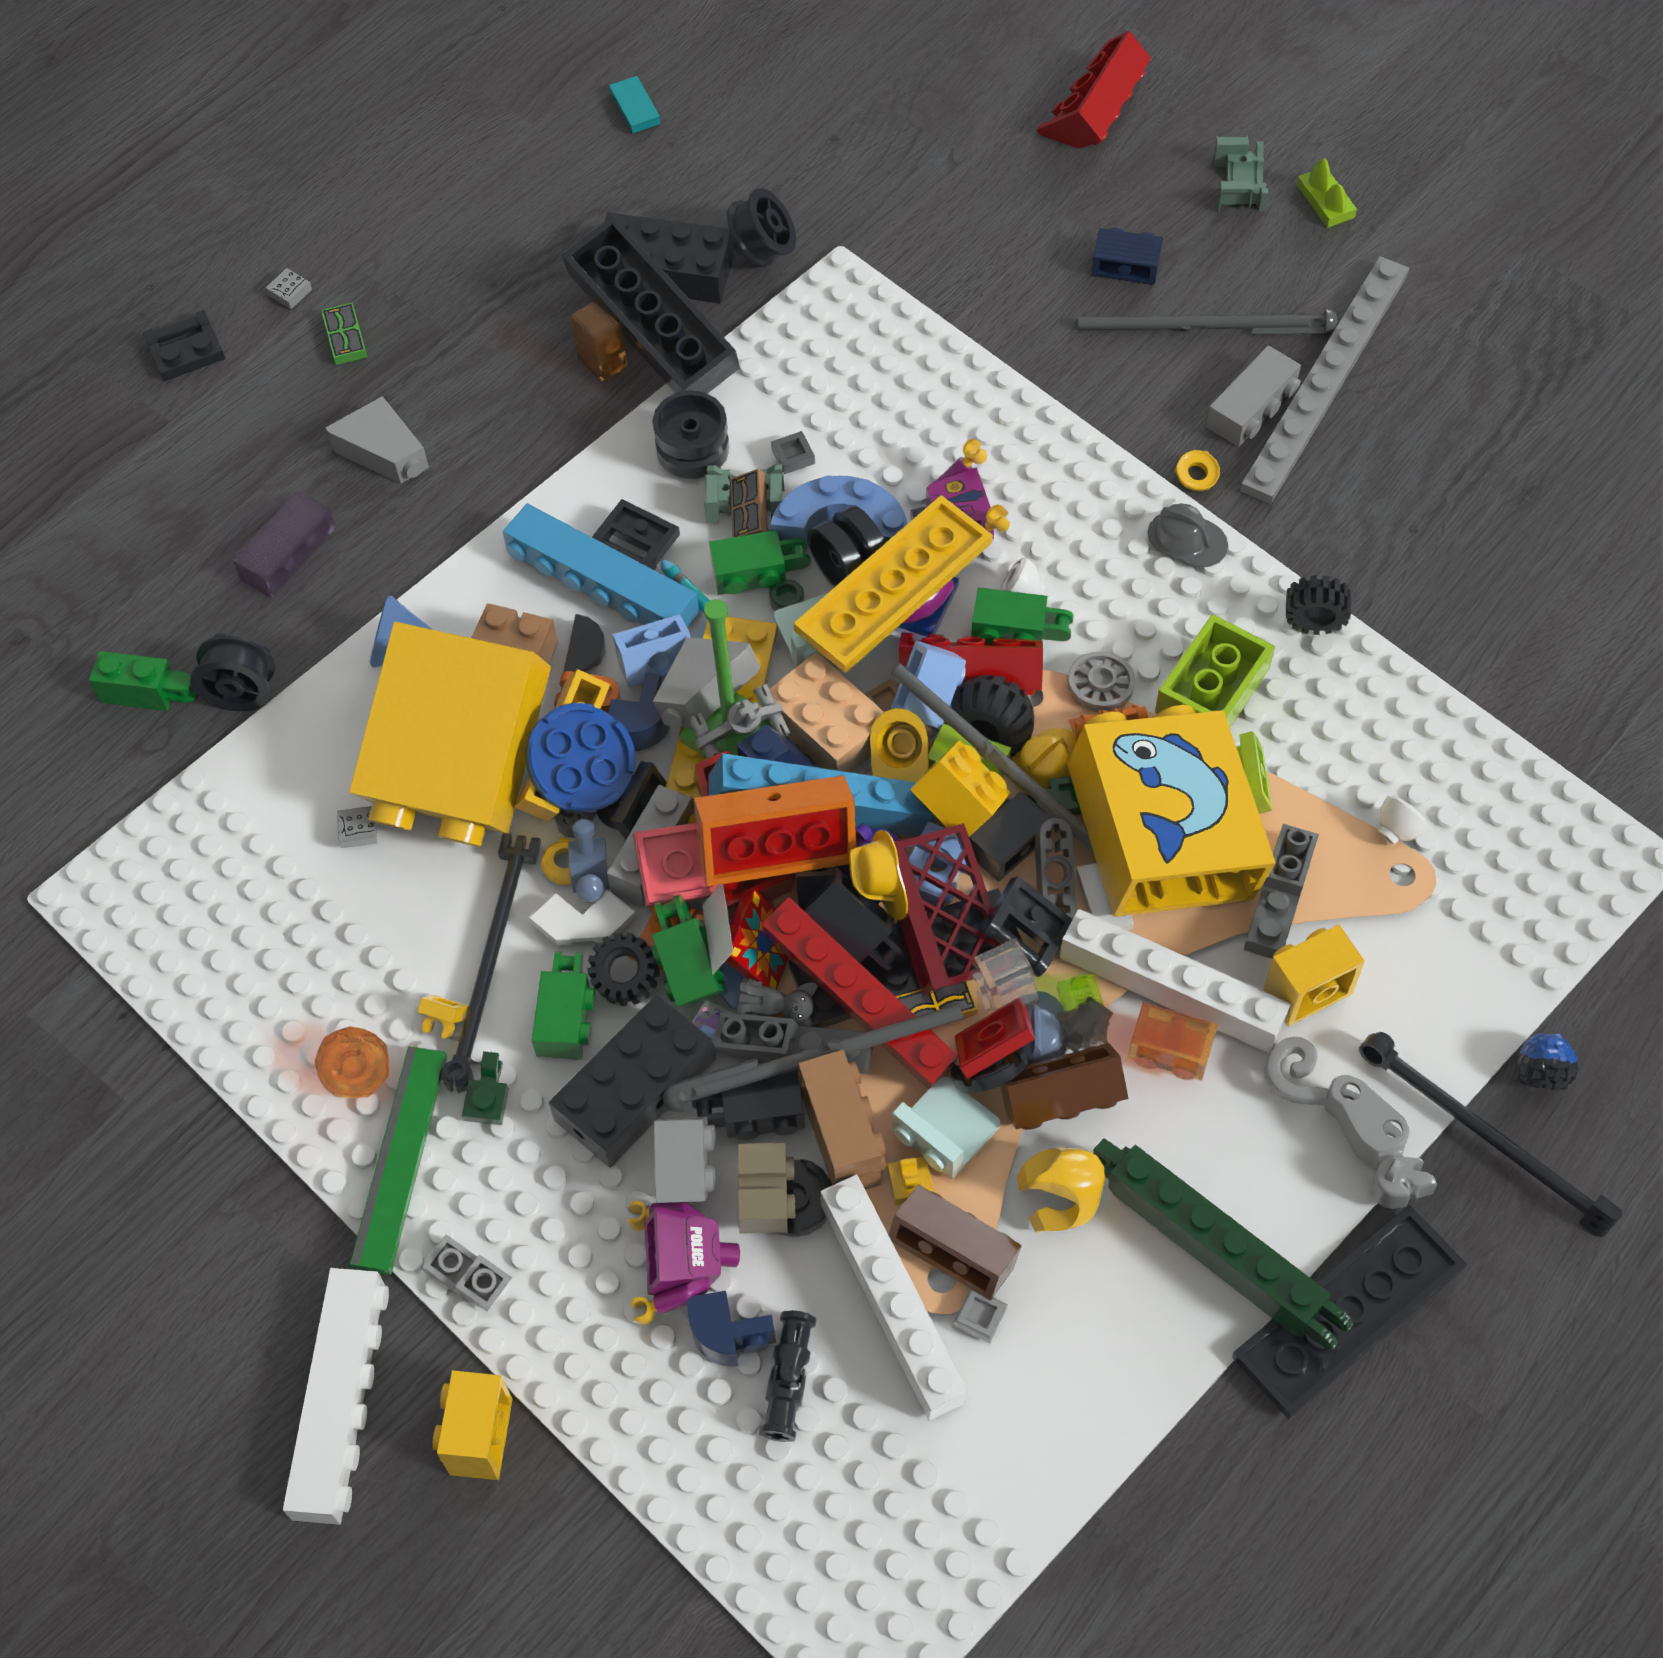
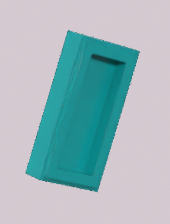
[609,76,661,134]

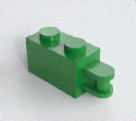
[709,530,811,595]
[971,587,1074,645]
[89,651,198,711]
[651,894,728,1007]
[531,951,596,1059]

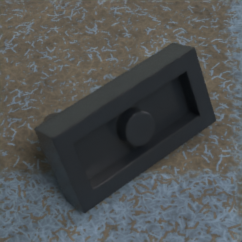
[596,761,667,840]

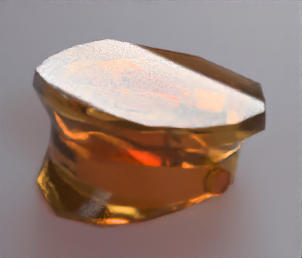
[314,1026,389,1098]

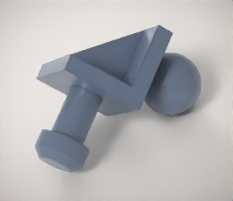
[568,819,610,902]

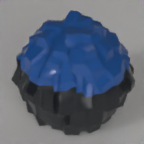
[1515,1033,1579,1090]

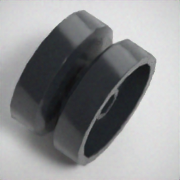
[652,390,730,479]
[807,505,886,588]

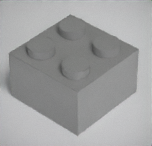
[654,1116,716,1203]

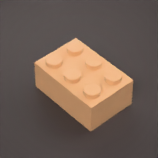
[769,651,884,773]

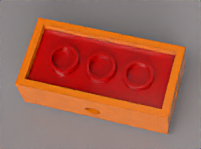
[694,775,856,887]

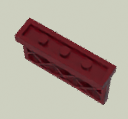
[894,823,1013,996]

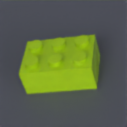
[1155,614,1275,728]

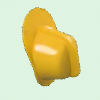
[870,708,929,782]
[1012,728,1076,793]
[849,830,908,921]

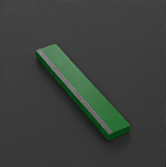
[350,1046,447,1275]

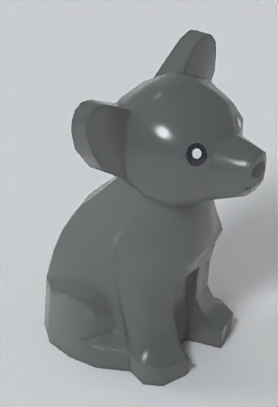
[737,978,818,1027]

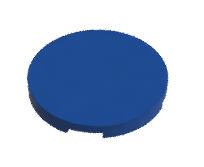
[525,703,636,814]

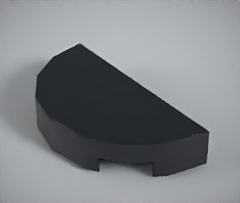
[563,614,605,672]

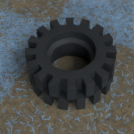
[1286,575,1351,635]
[587,932,660,1006]

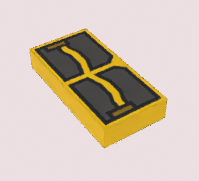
[896,981,978,1018]

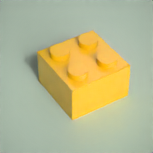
[910,740,1011,838]
[1263,924,1365,1027]
[433,1370,513,1480]

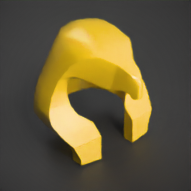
[1016,1147,1105,1233]

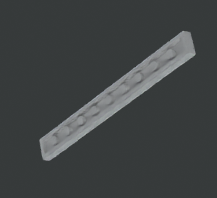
[1240,256,1409,505]

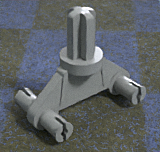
[688,684,791,759]

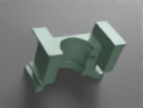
[1213,136,1268,213]
[704,464,785,523]

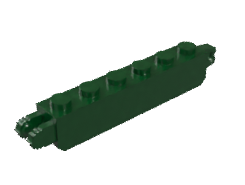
[1093,1138,1354,1350]

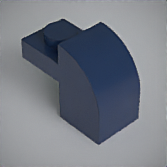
[608,672,670,751]
[686,1291,776,1366]

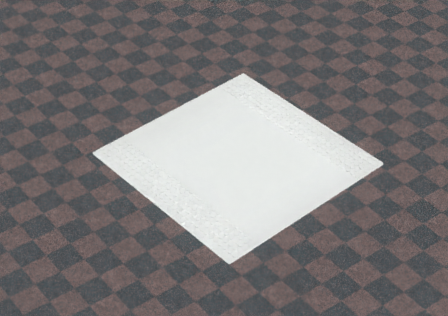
[27,246,1663,1658]

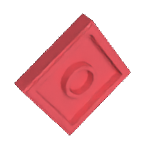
[633,823,719,908]

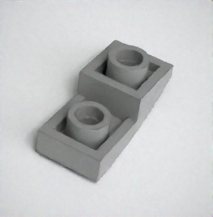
[421,1234,512,1312]

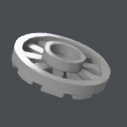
[1068,652,1135,712]

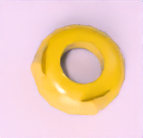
[1175,450,1220,492]
[541,836,572,885]

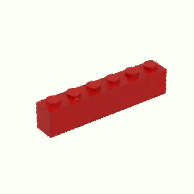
[762,897,958,1089]

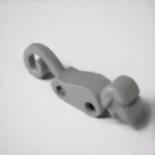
[1265,1037,1437,1209]

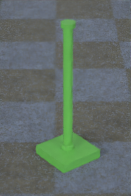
[680,599,772,759]

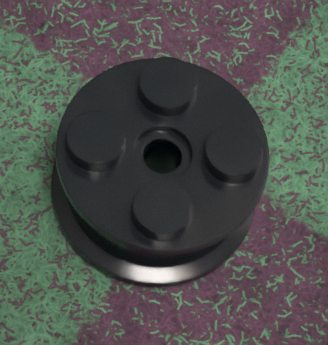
[727,188,796,267]
[190,633,275,711]

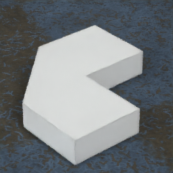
[530,890,636,946]

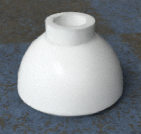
[1000,557,1045,595]
[1377,796,1428,845]

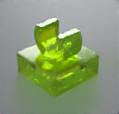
[1057,974,1105,1022]

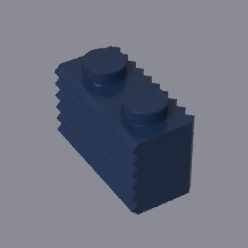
[1092,228,1163,285]

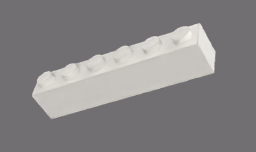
[1060,908,1291,1053]
[821,1174,968,1421]
[283,1268,389,1525]

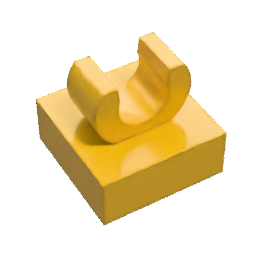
[417,995,469,1039]
[887,1156,934,1205]

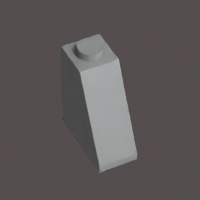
[325,396,429,484]
[653,637,760,728]

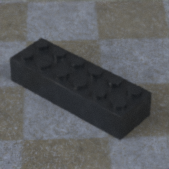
[562,216,740,394]

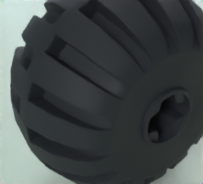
[945,675,1035,758]

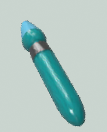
[661,560,710,613]

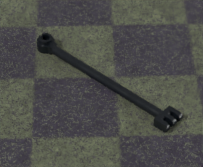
[441,833,541,1093]
[1359,1032,1622,1237]

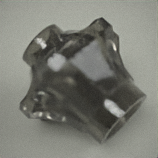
[1056,996,1114,1052]

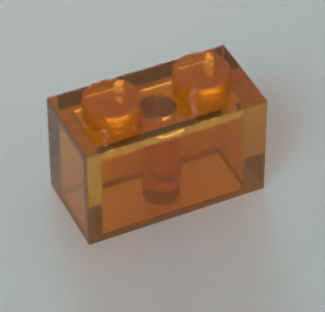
[571,299,627,382]
[1127,1003,1218,1081]

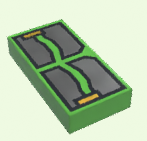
[321,302,367,365]

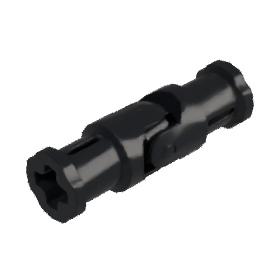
[759,1310,817,1442]

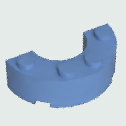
[770,475,908,552]

